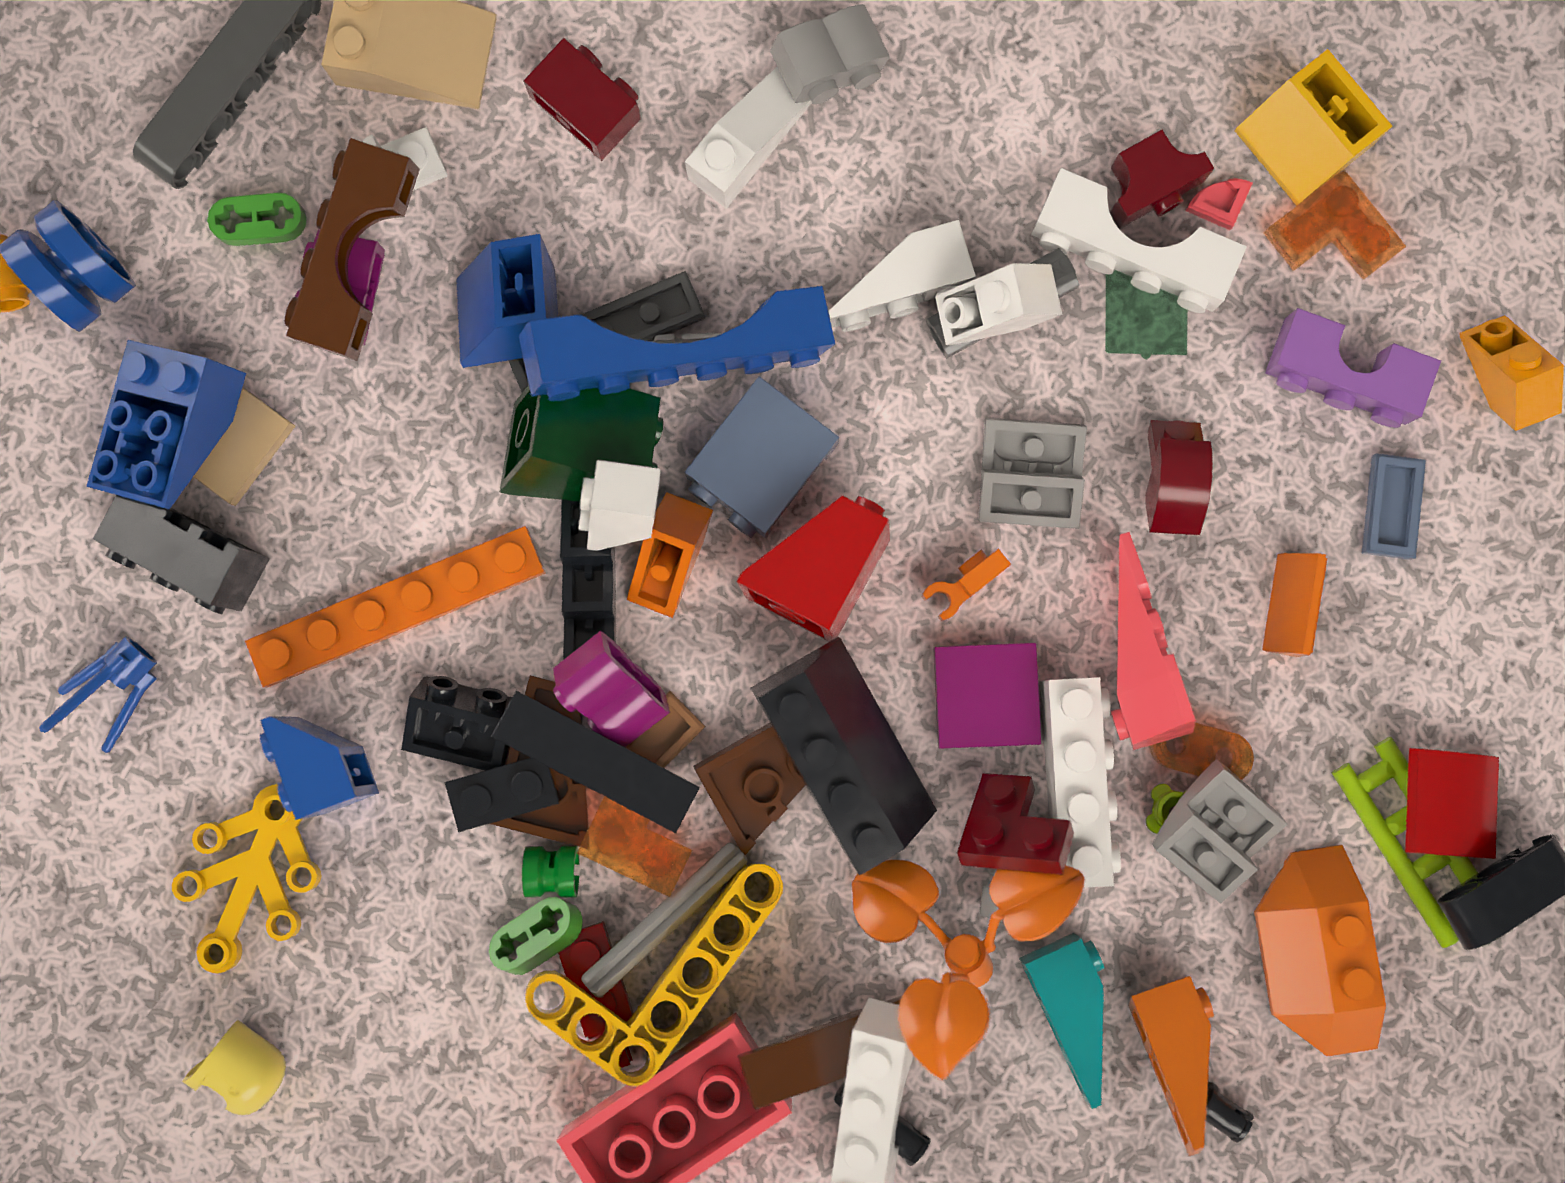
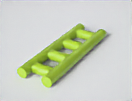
[1331,736,1478,948]

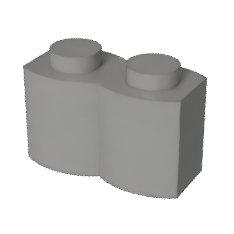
[770,4,890,105]

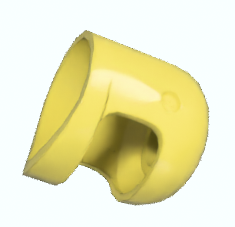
[182,1020,286,1116]

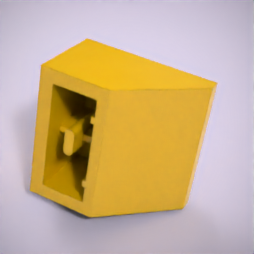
[1234,49,1393,206]

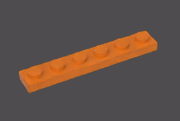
[245,526,546,688]

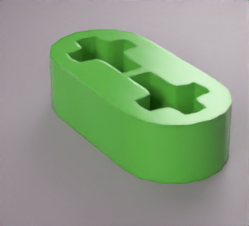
[207,193,307,246]
[489,897,583,975]

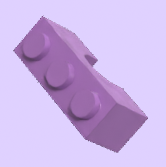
[1265,308,1441,428]

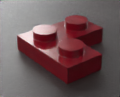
[957,773,1074,875]

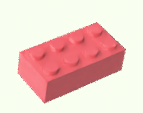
[557,1012,792,1183]

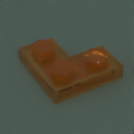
[1263,170,1407,280]
[577,796,692,897]

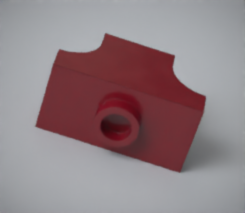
[1110,129,1215,229]

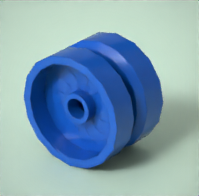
[0,200,136,332]

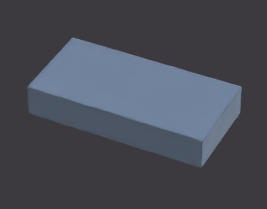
[1361,454,1426,560]

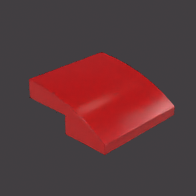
[1405,748,1499,859]

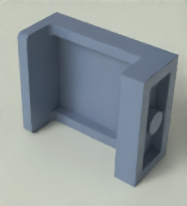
[685,376,840,538]

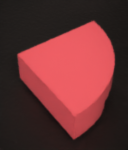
[1185,178,1253,230]

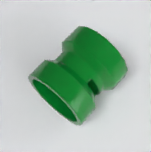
[522,846,580,897]

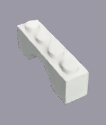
[1031,168,1247,313]
[831,998,913,1183]

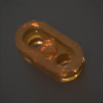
[1149,723,1254,780]

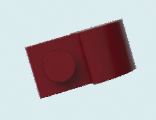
[1145,420,1213,535]

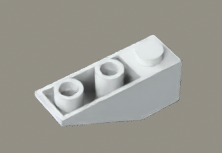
[828,220,976,332]

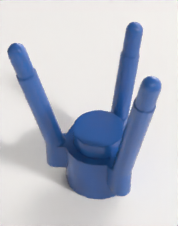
[39,636,157,753]

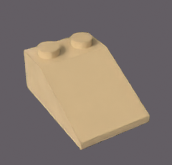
[321,0,497,109]

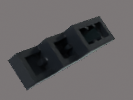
[560,500,616,660]

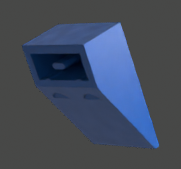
[86,340,246,509]

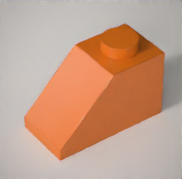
[627,492,713,618]

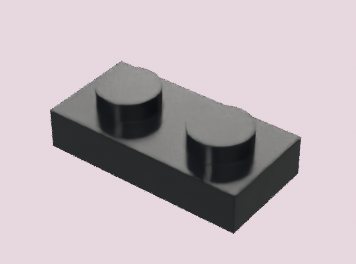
[444,758,560,832]

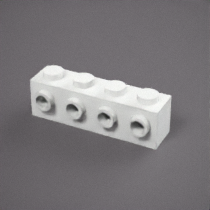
[1040,677,1121,888]

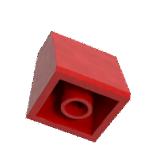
[736,495,890,642]

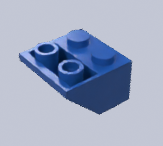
[456,234,559,368]
[260,716,379,820]

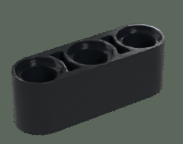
[1437,834,1565,950]

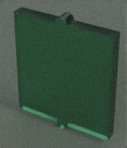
[1105,270,1188,359]

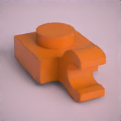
[921,549,1011,621]

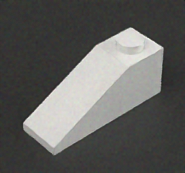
[685,66,812,209]

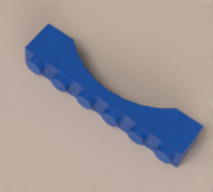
[519,286,835,401]

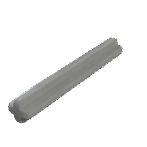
[581,843,748,998]

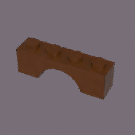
[284,138,420,361]

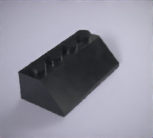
[750,636,937,876]

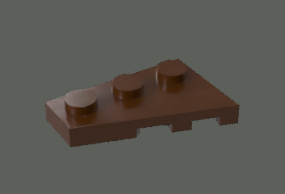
[490,675,590,849]
[693,723,805,855]

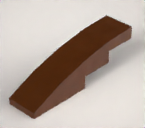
[738,995,903,1110]

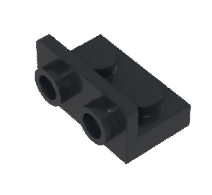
[401,676,512,771]

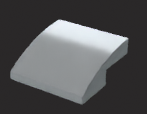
[979,417,1087,529]
[1152,759,1288,904]

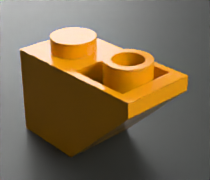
[1459,315,1564,431]

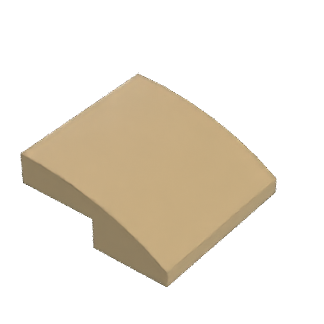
[193,387,295,506]

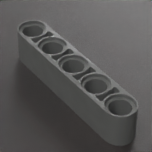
[133,0,321,189]

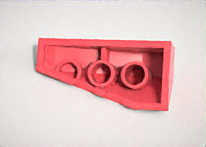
[1111,532,1196,750]

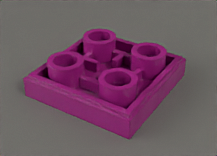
[933,643,1041,749]

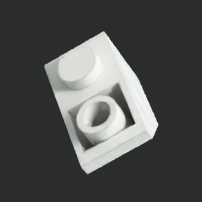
[935,263,1062,345]
[579,460,661,551]

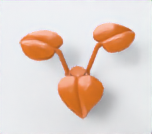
[852,860,1085,1080]

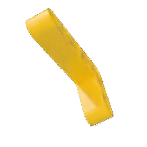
[525,864,783,1086]

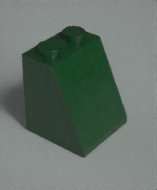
[499,385,664,502]

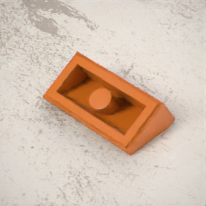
[1262,553,1328,657]

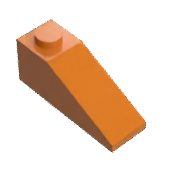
[1128,976,1214,1157]

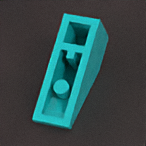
[1019,933,1105,1109]

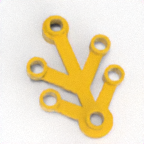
[172,784,321,973]

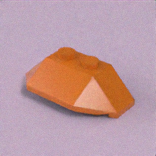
[1254,845,1386,1056]

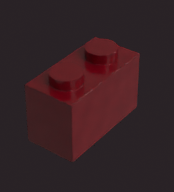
[523,38,641,161]

